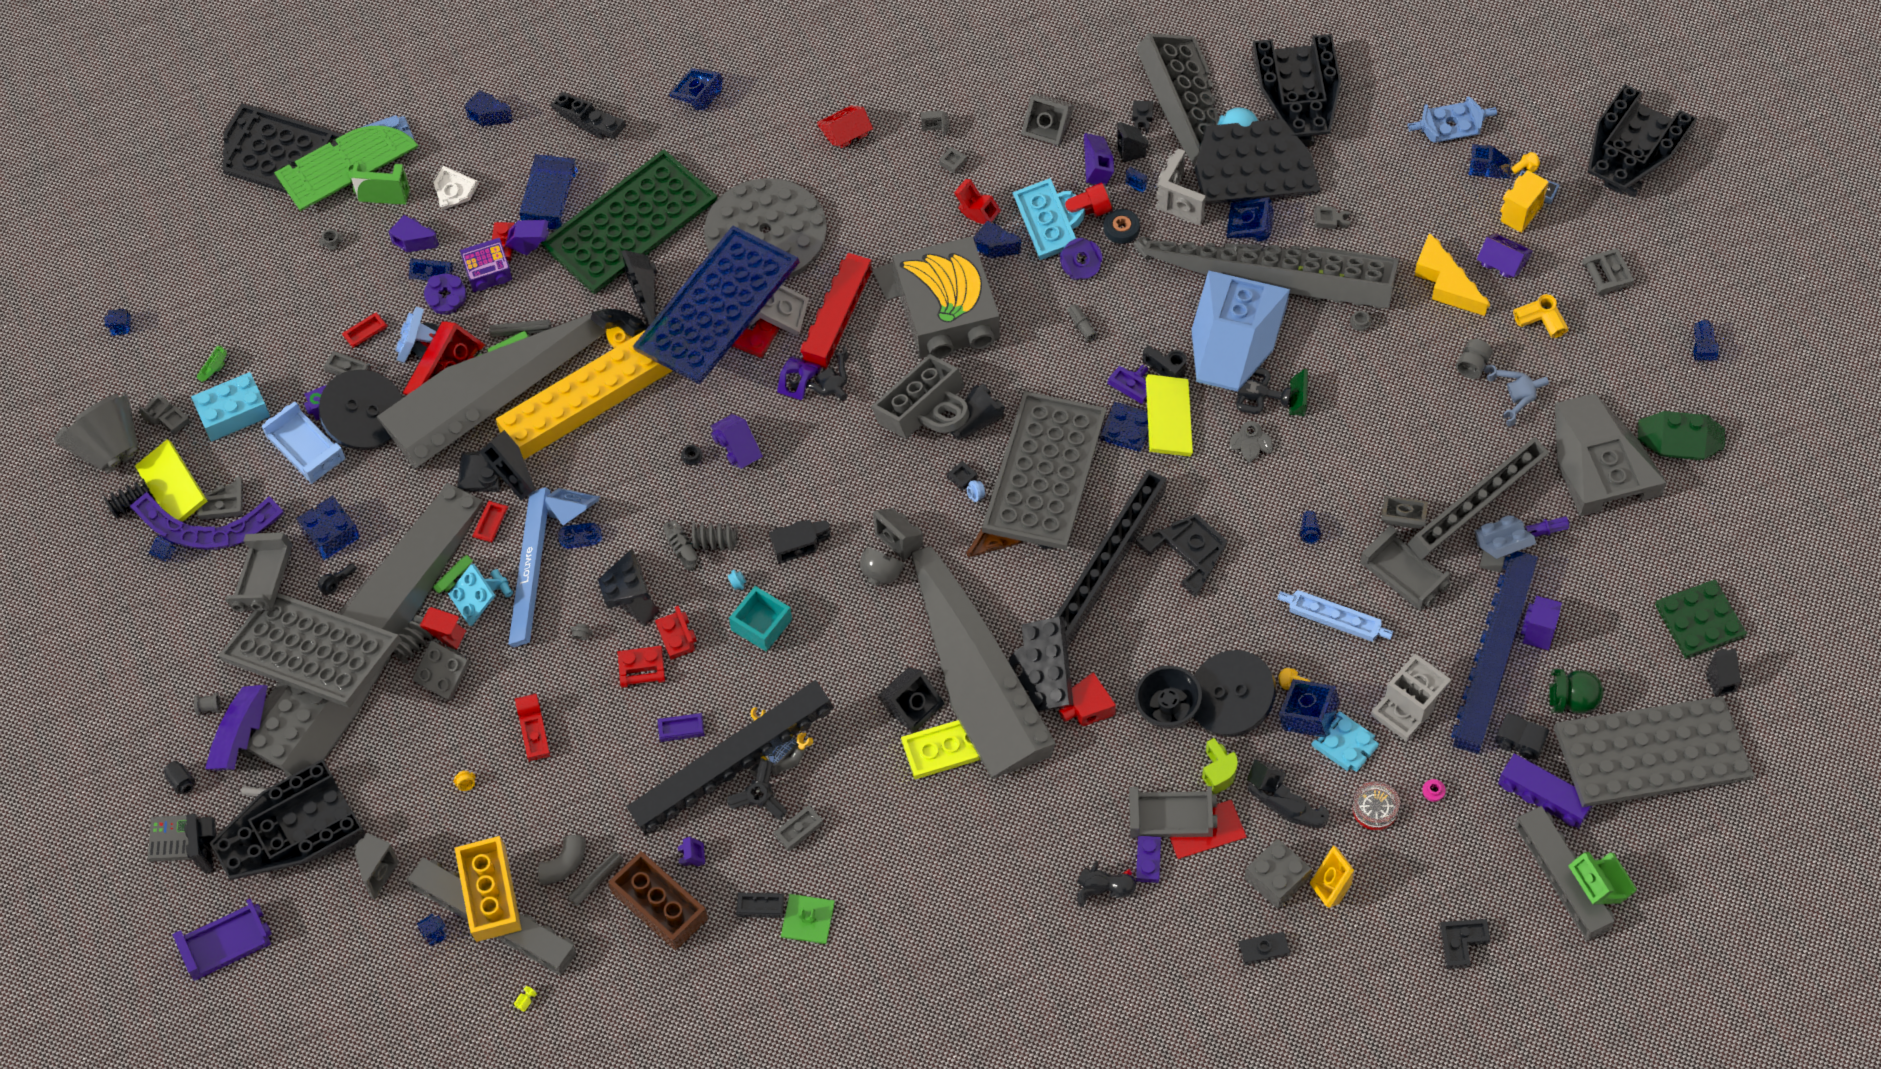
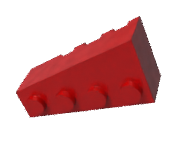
[403,321,485,396]

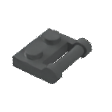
[1582,248,1634,296]

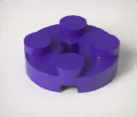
[1060,238,1102,280]
[424,274,466,315]

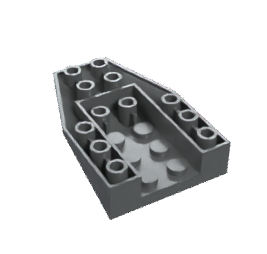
[1555,393,1666,517]

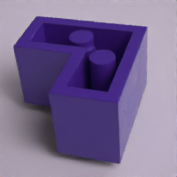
[711,414,763,469]
[1521,596,1562,650]

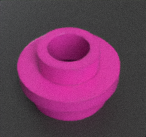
[1422,779,1446,802]

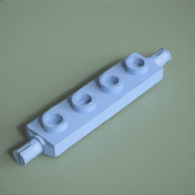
[1277,590,1394,642]

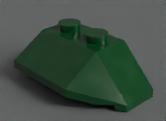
[1637,411,1725,461]

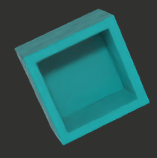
[729,586,792,652]

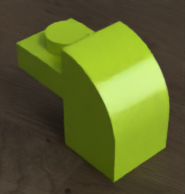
[1202,738,1237,794]

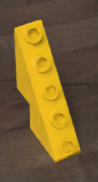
[1414,234,1490,316]

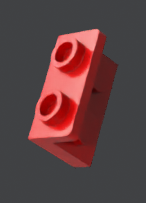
[655,606,697,660]

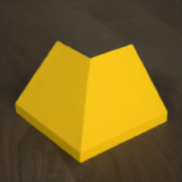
[1309,846,1354,908]

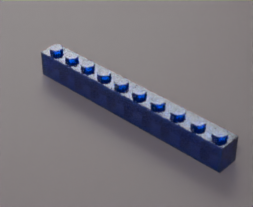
[1451,551,1538,755]

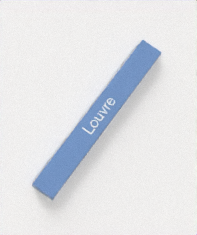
[508,487,551,647]

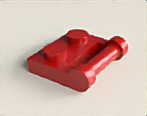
[617,646,665,688]

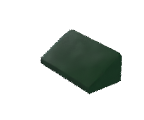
[1289,369,1308,416]

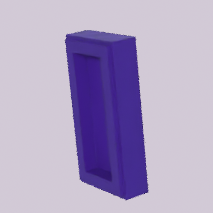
[657,713,705,742]

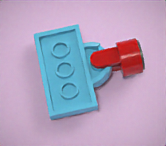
[1012,178,1113,260]

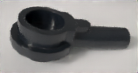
[318,563,357,595]

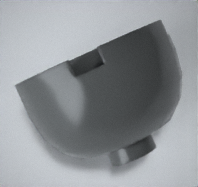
[860,547,905,587]

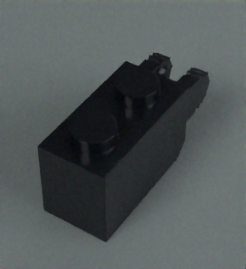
[769,519,831,564]

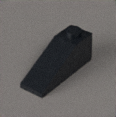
[479,430,535,500]

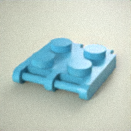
[1311,712,1379,772]

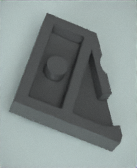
[198,476,243,520]

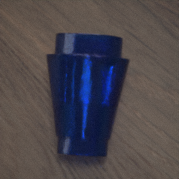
[1299,510,1321,544]

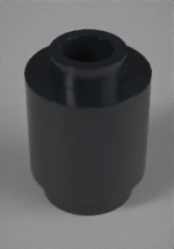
[164,761,195,794]

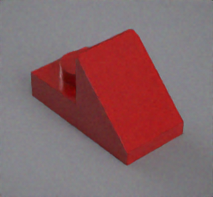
[420,607,466,649]

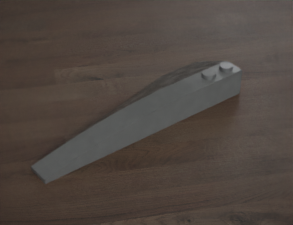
[1136,33,1219,167]

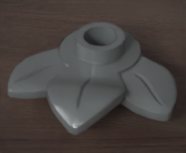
[1230,421,1272,463]

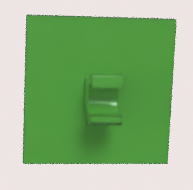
[781,894,835,944]

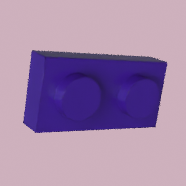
[1136,836,1161,883]

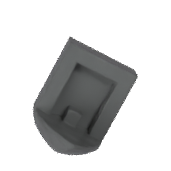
[921,111,950,137]
[139,392,174,425]

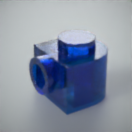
[104,308,131,336]
[148,535,176,562]
[416,914,446,946]

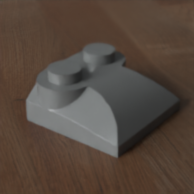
[1381,495,1428,528]

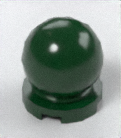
[1549,669,1604,714]

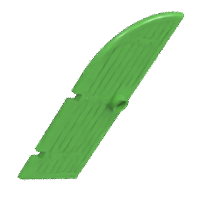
[274,125,419,211]

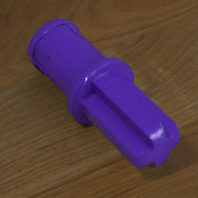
[1524,517,1569,537]

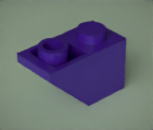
[388,215,439,252]
[505,220,549,256]

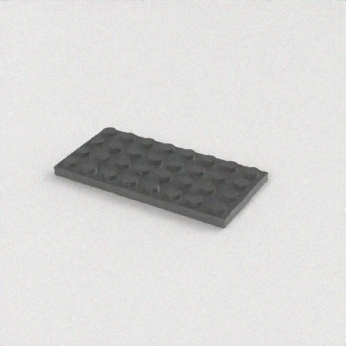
[982,391,1107,550]
[218,593,402,708]
[1553,696,1754,807]

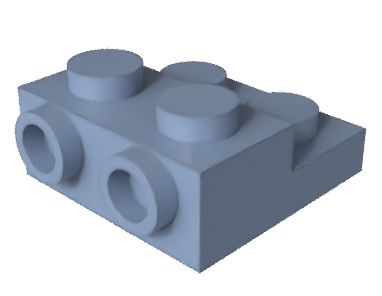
[1474,516,1536,559]

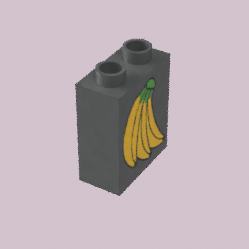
[892,236,1000,359]

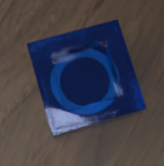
[1126,167,1147,193]

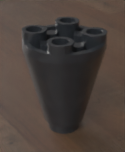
[950,383,1005,441]

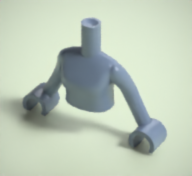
[1484,365,1549,427]

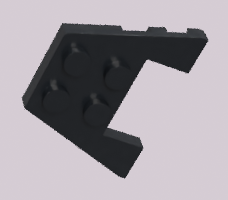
[1135,513,1227,598]

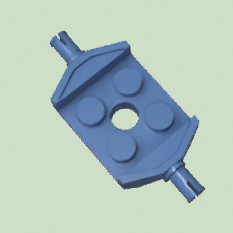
[1408,96,1497,143]

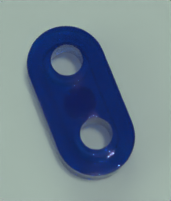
[558,523,602,548]

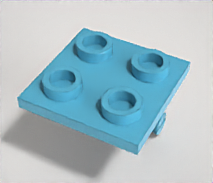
[448,564,513,626]

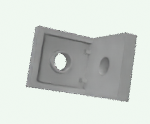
[1156,149,1206,226]

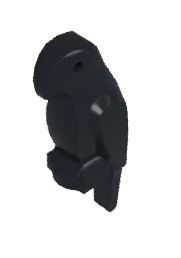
[1248,784,1329,829]

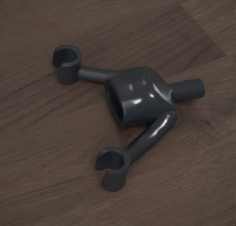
[789,346,849,401]

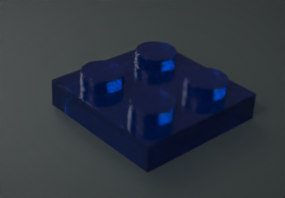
[1100,402,1149,452]

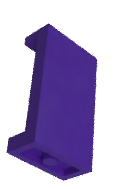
[172,899,272,981]

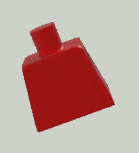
[1059,672,1116,726]

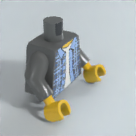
[750,707,813,777]

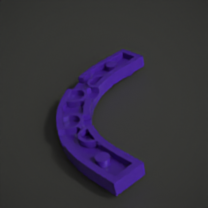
[130,492,285,550]

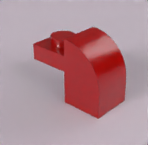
[954,179,1001,224]

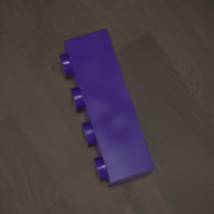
[1498,754,1593,829]

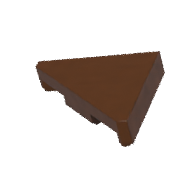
[967,529,1021,557]

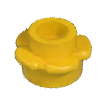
[453,771,476,791]

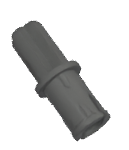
[1067,304,1098,342]

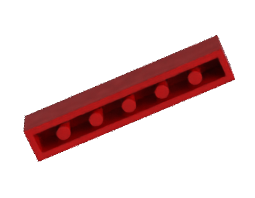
[800,253,872,369]

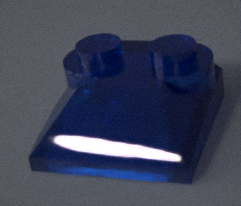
[669,68,723,110]
[1226,197,1274,242]

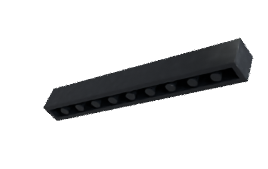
[1055,469,1167,649]
[626,680,834,835]

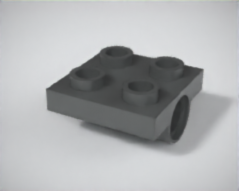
[412,640,471,700]

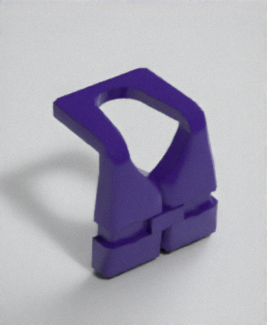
[777,356,821,400]

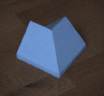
[545,488,600,525]

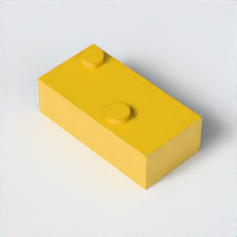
[455,836,522,942]

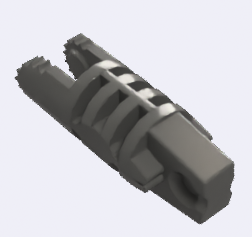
[663,520,697,572]

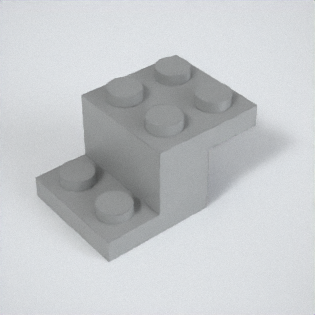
[1371,654,1451,742]

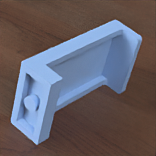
[262,402,345,484]

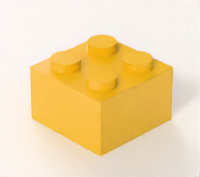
[1500,170,1549,233]

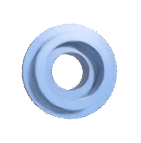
[967,480,985,502]

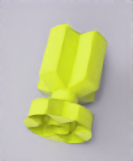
[514,986,537,1012]

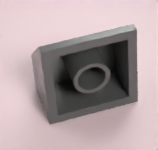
[1021,93,1075,146]
[873,508,923,561]
[355,833,399,900]

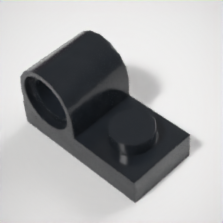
[1142,345,1187,378]

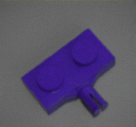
[1107,365,1148,405]

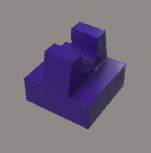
[678,837,705,867]

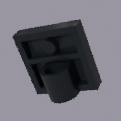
[184,813,217,874]

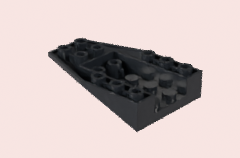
[1251,34,1341,137]
[1587,84,1698,190]
[210,759,366,880]

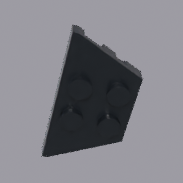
[598,549,651,608]

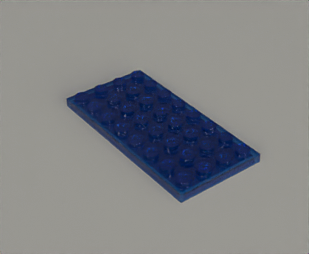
[633,226,800,385]

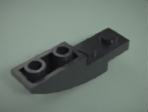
[550,92,627,139]

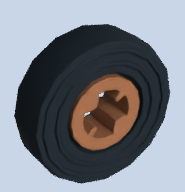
[1103,209,1140,244]

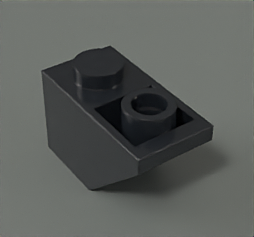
[1706,648,1741,697]

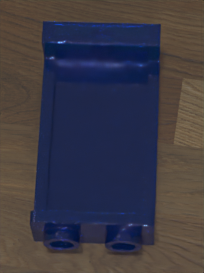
[519,154,577,229]

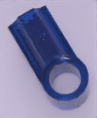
[1694,320,1719,361]

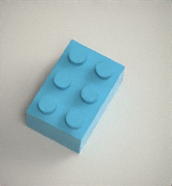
[191,372,270,442]

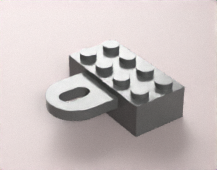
[871,354,969,439]

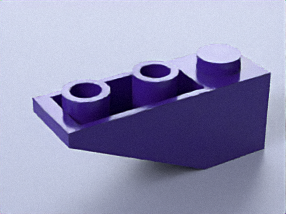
[1084,133,1114,186]

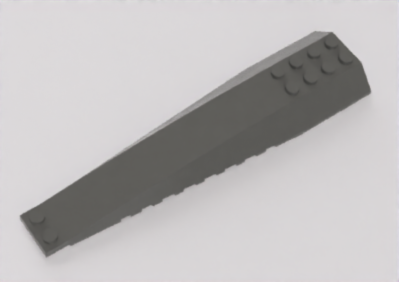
[238,483,484,778]

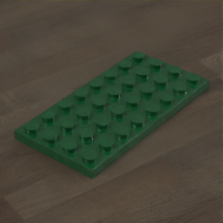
[541,149,718,295]

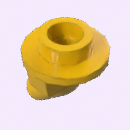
[1511,152,1540,174]
[1279,668,1311,690]

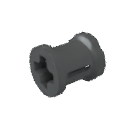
[194,693,221,715]

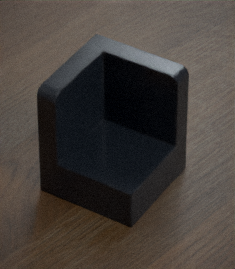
[1247,759,1286,793]

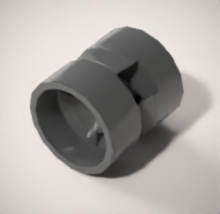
[1456,339,1493,379]

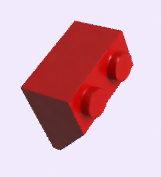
[817,105,873,148]

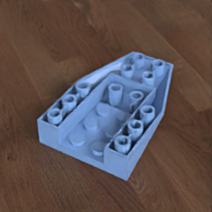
[1191,271,1290,392]

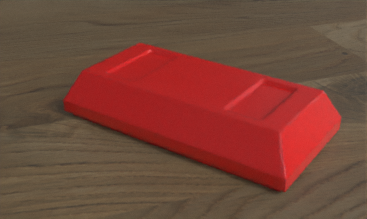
[342,312,388,348]
[472,501,509,543]

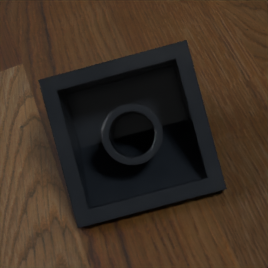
[878,667,945,733]

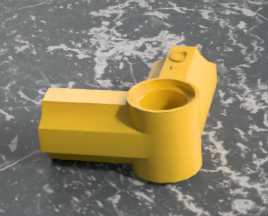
[1513,294,1568,339]

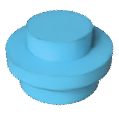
[728,569,746,590]

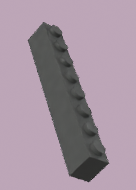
[1407,437,1549,560]
[407,857,577,976]

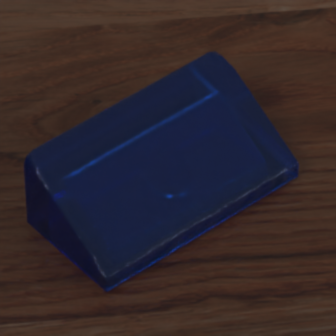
[408,258,454,281]

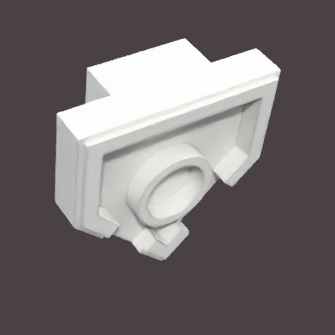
[434,166,479,210]

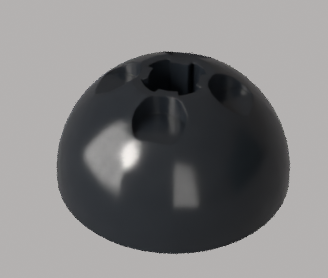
[1135,665,1202,729]

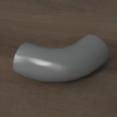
[538,835,586,885]

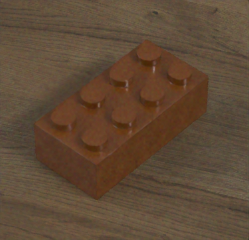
[608,851,708,951]

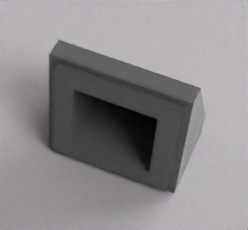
[1479,550,1505,573]

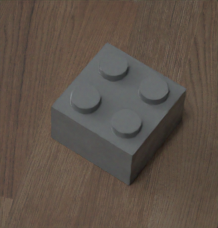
[1244,838,1312,909]

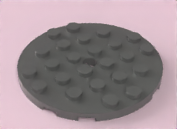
[704,178,827,282]

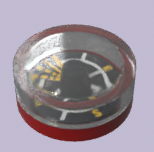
[1352,781,1400,830]

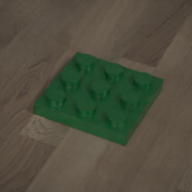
[1655,579,1747,659]

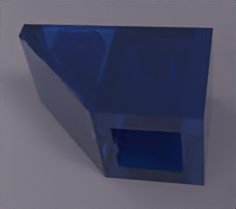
[464,90,513,127]
[1468,144,1511,179]
[973,221,1021,258]

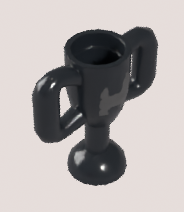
[1236,367,1292,415]

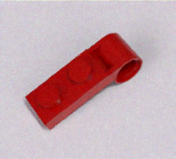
[515,693,551,762]

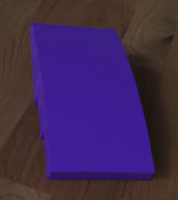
[205,685,268,771]

